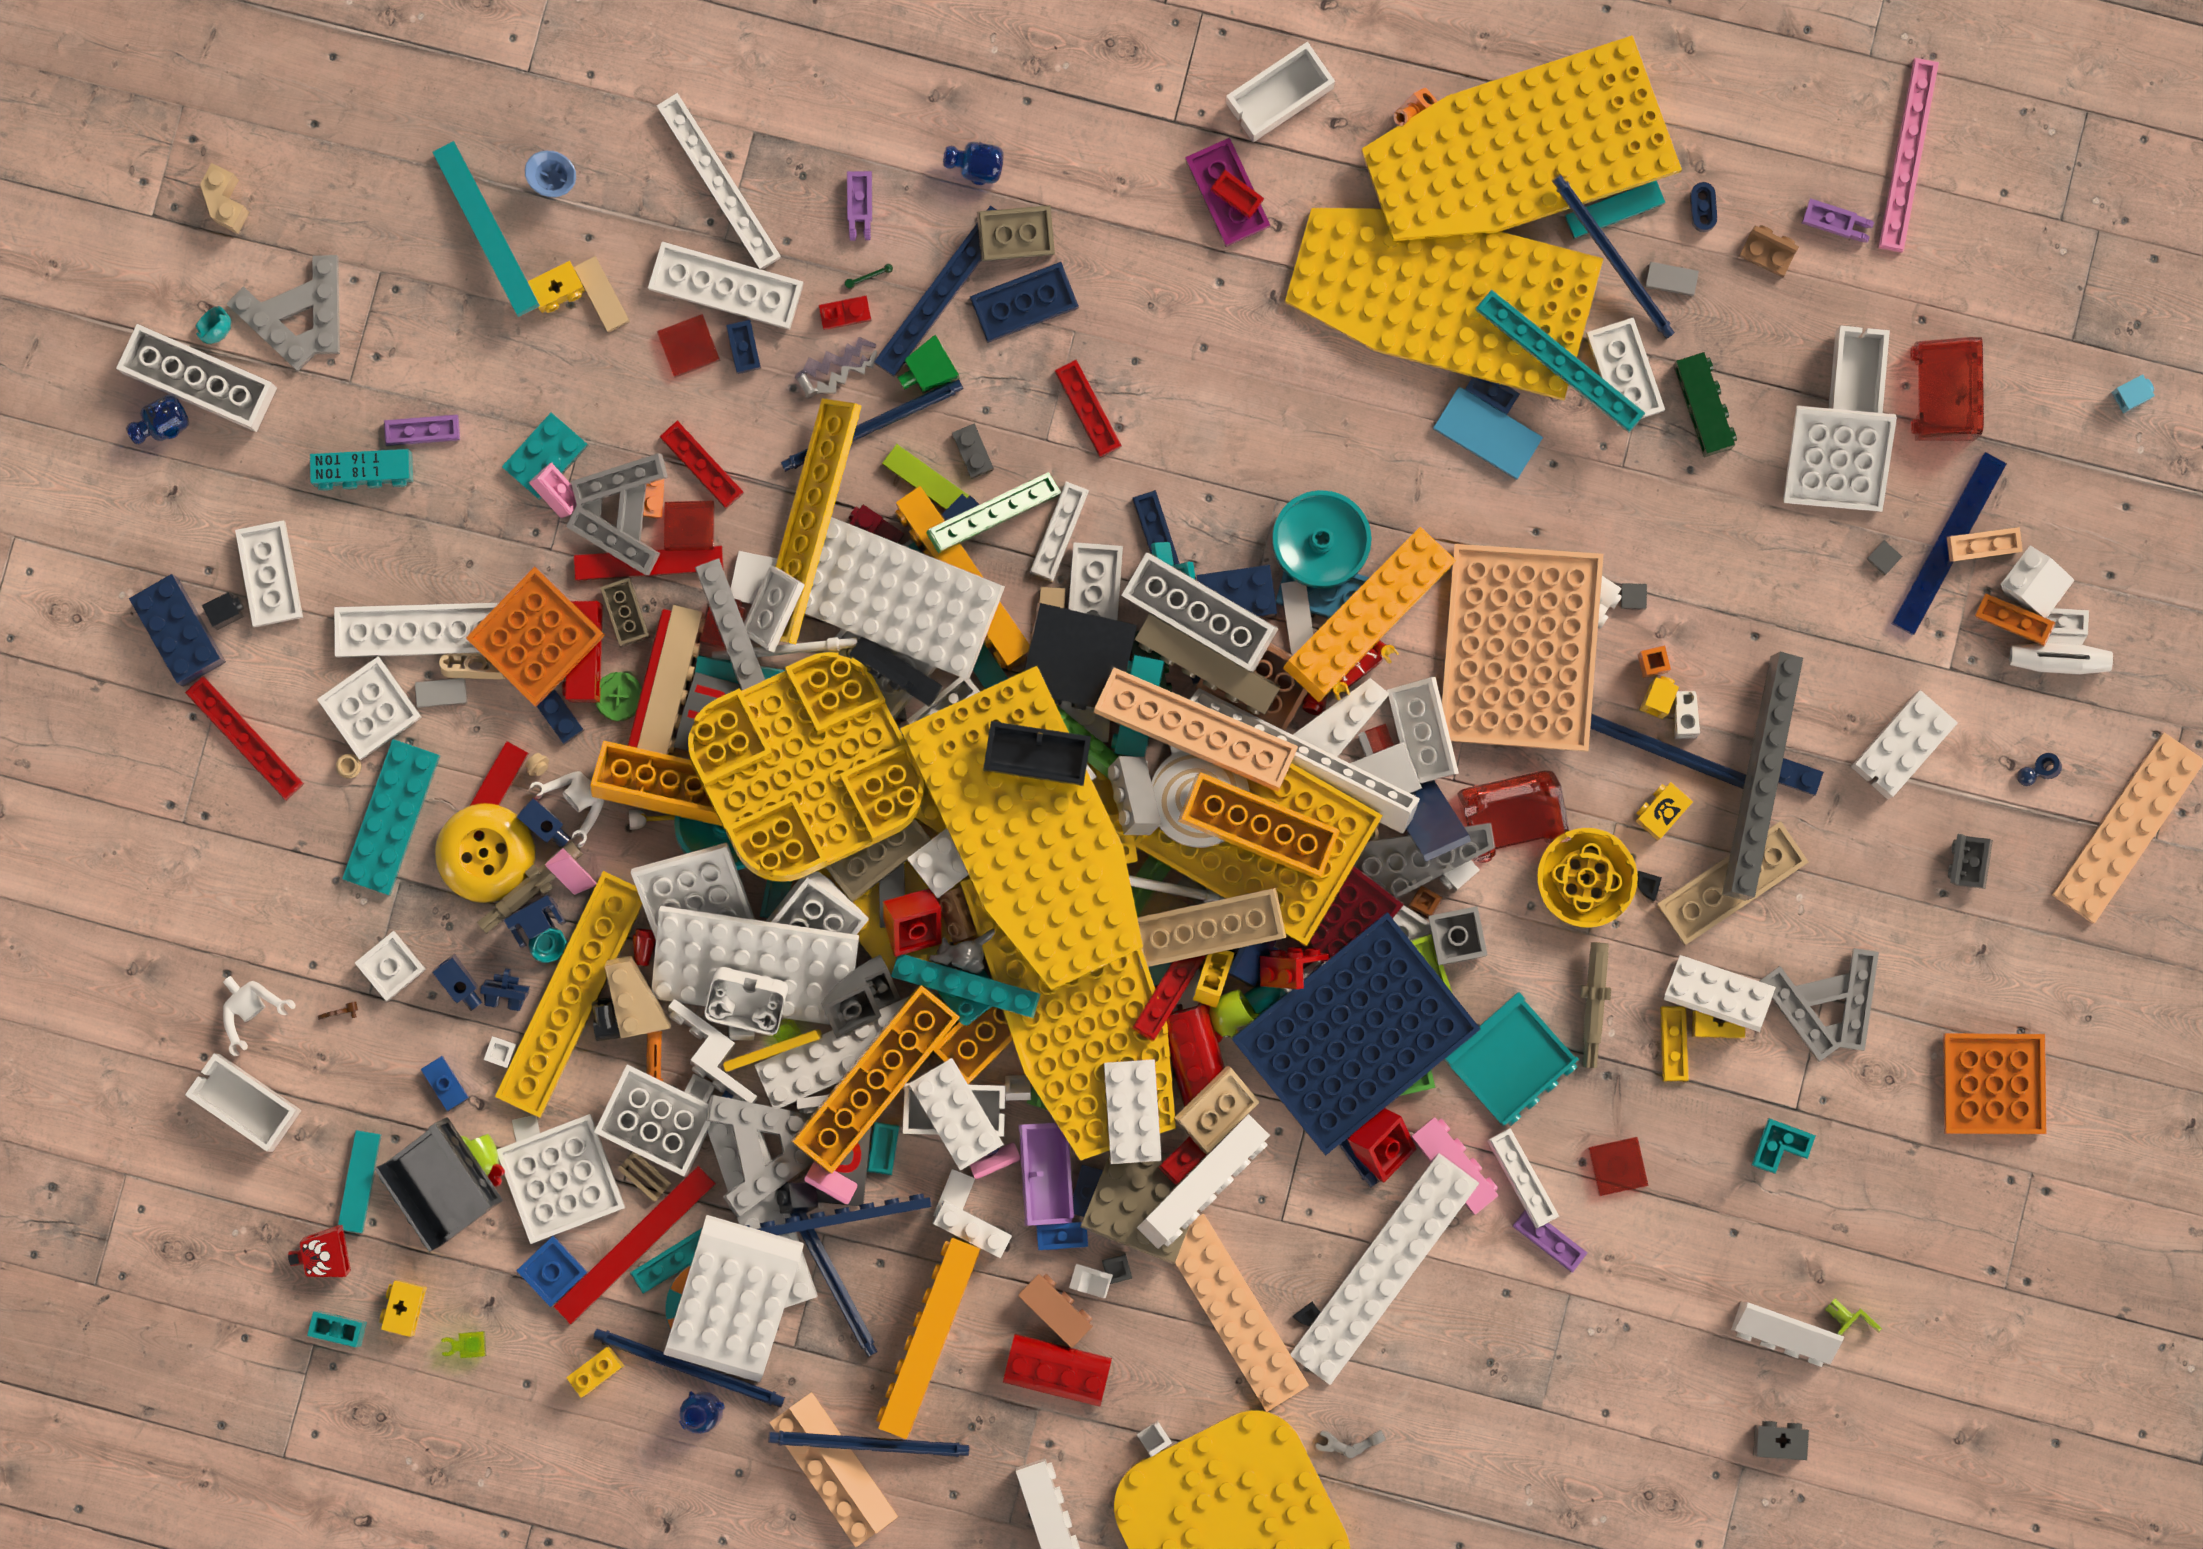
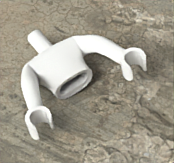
[529,771,604,847]
[223,976,295,1056]

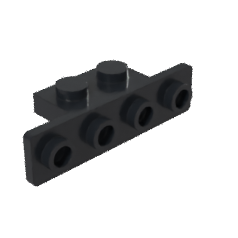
[850,637,943,707]

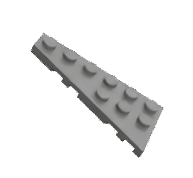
[1354,823,1495,898]

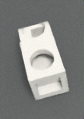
[1674,691,1700,739]

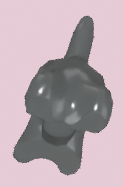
[929,929,996,975]

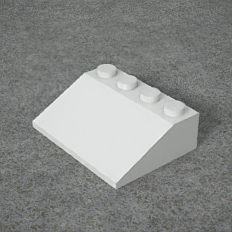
[766,871,869,935]
[594,1064,712,1176]

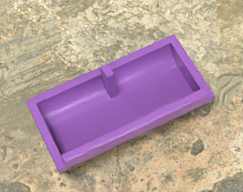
[1019,1123,1074,1226]

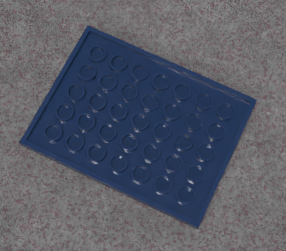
[1231,912,1481,1156]

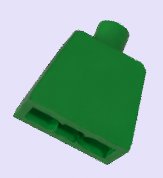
[897,335,960,393]

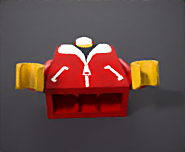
[1332,641,1399,700]

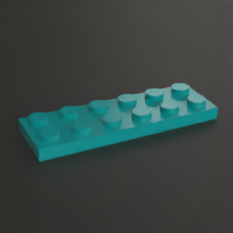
[342,739,440,896]

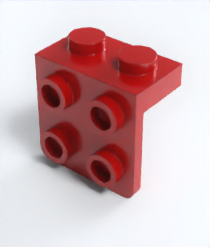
[1260,947,1329,989]

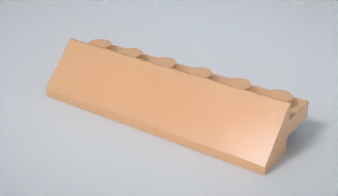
[769,1392,898,1547]

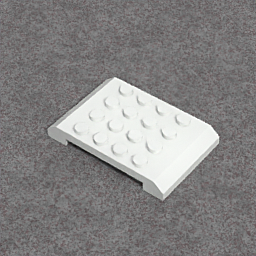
[664,1215,804,1382]

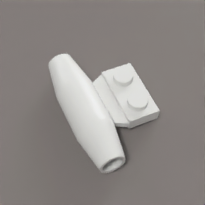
[2009,608,2113,674]

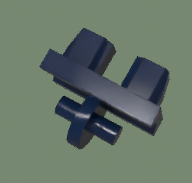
[480,968,530,1011]

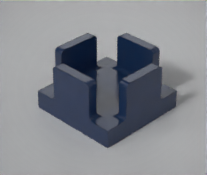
[504,895,566,948]

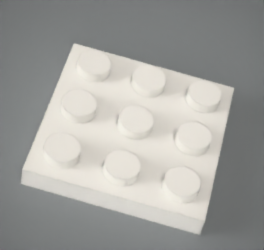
[317,656,422,760]

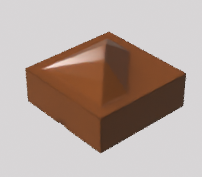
[1409,885,1443,919]

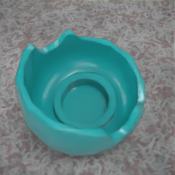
[195,306,231,344]
[528,926,567,963]

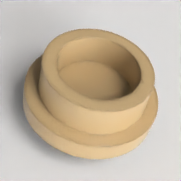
[525,753,549,776]
[336,754,362,779]

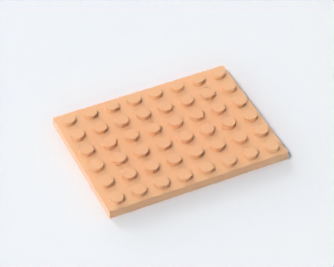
[1442,544,1604,752]

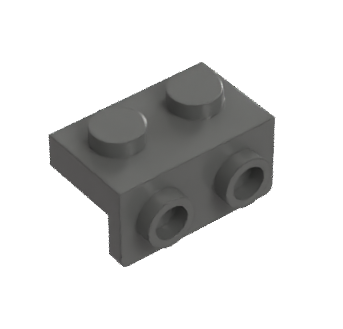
[1948,834,1993,889]

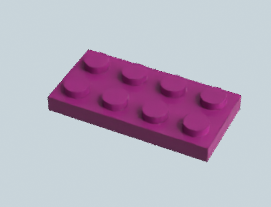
[1185,137,1271,247]

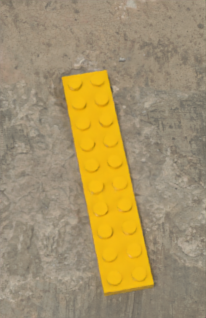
[775,398,862,645]
[495,871,643,1118]

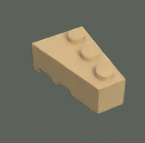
[605,956,672,1039]

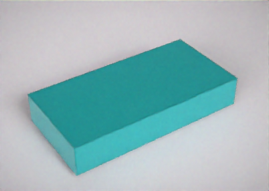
[867,1122,900,1175]

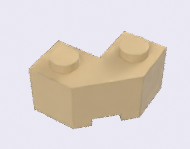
[200,163,249,234]

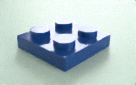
[516,1236,588,1307]

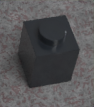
[202,592,244,630]
[776,1183,818,1214]

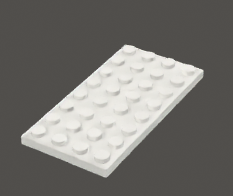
[805,517,1005,680]
[651,906,859,1025]

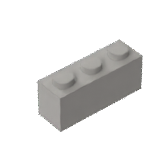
[1108,756,1161,835]

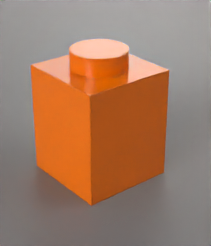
[1637,645,1671,679]

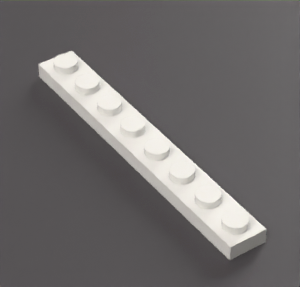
[657,93,781,270]

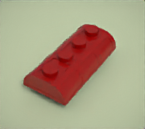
[1166,1004,1225,1108]
[1003,1334,1112,1407]

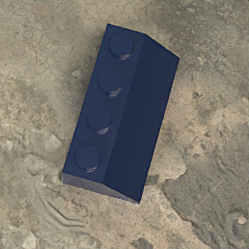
[1228,939,1283,987]

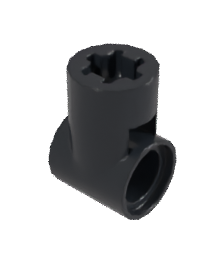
[592,998,621,1041]

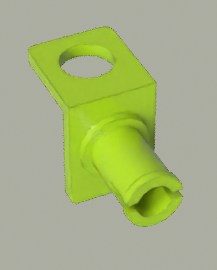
[1825,1298,1882,1335]

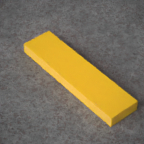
[723,1029,822,1072]

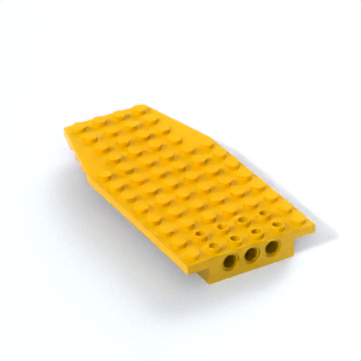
[1361,35,1682,241]
[1285,208,1604,401]
[900,666,1143,991]
[960,879,1176,1160]

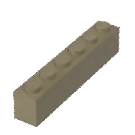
[1135,613,1281,715]

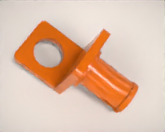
[1394,88,1437,126]

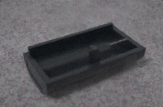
[983,721,1091,786]

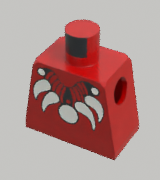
[288,1225,351,1277]

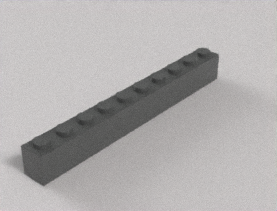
[1722,651,1803,901]

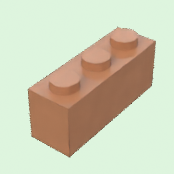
[1018,1273,1093,1348]

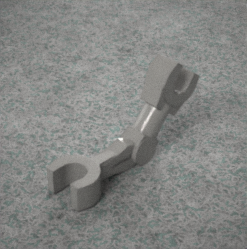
[1315,1430,1386,1458]

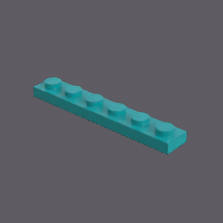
[891,954,1040,1018]

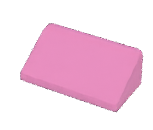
[529,463,577,518]
[545,848,597,895]
[970,1143,1021,1179]
[804,1161,857,1204]

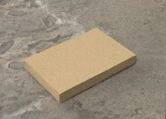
[1174,1066,1260,1154]

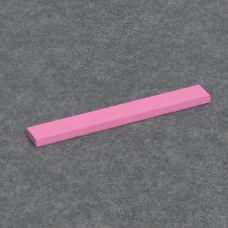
[1878,58,1939,253]

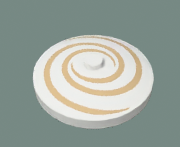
[1151,750,1250,848]

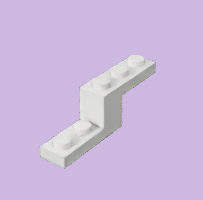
[668,999,757,1103]

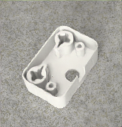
[705,967,788,1035]

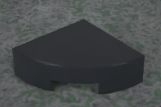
[1637,871,1662,902]
[1292,1301,1320,1326]

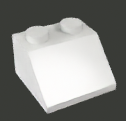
[2001,546,2074,618]

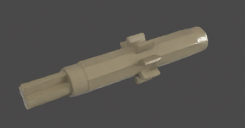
[477,841,583,934]
[1580,942,1611,1068]

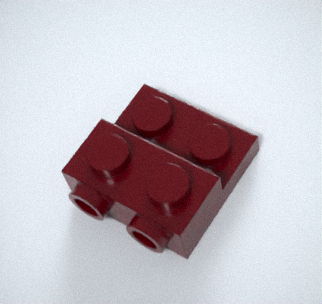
[848,504,905,543]

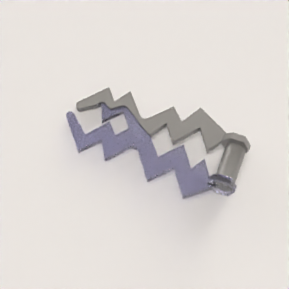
[795,337,877,399]

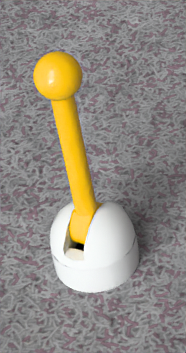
[629,810,675,830]

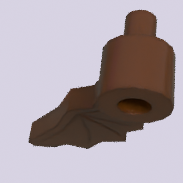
[318,1002,358,1020]

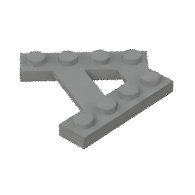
[227,255,340,372]
[566,454,668,575]
[1759,948,1879,1062]
[706,1095,814,1217]

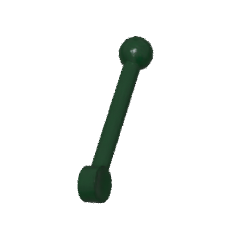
[845,263,893,289]

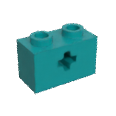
[307,1310,367,1347]

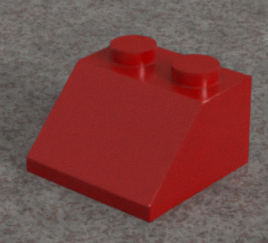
[883,888,942,957]
[1348,1108,1417,1183]

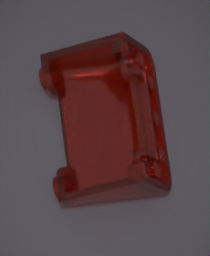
[1910,337,1984,441]
[1457,770,1571,863]

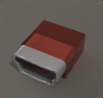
[1358,723,1394,757]

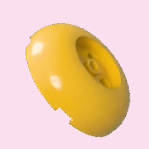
[435,804,536,903]
[1537,828,1638,928]

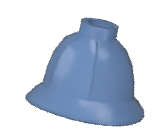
[525,150,576,197]

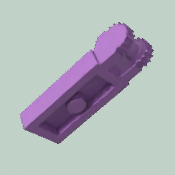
[847,171,872,241]
[1802,198,1874,243]

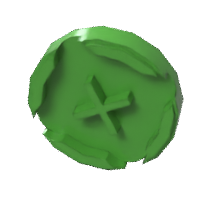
[595,672,642,722]

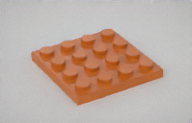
[466,566,605,707]
[1943,1033,2047,1134]

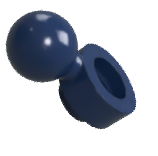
[2017,753,2062,786]

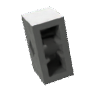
[1753,1421,1809,1461]

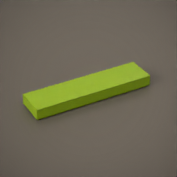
[882,444,969,510]

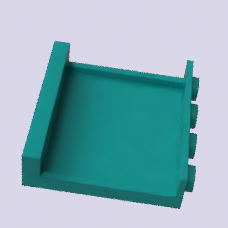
[1444,992,1579,1126]

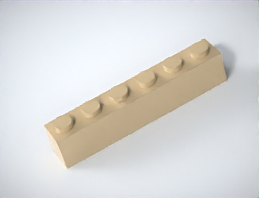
[637,605,707,755]

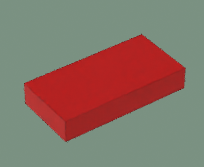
[1210,170,1264,219]

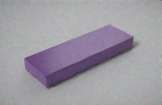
[384,415,460,446]
[1512,1210,1587,1273]

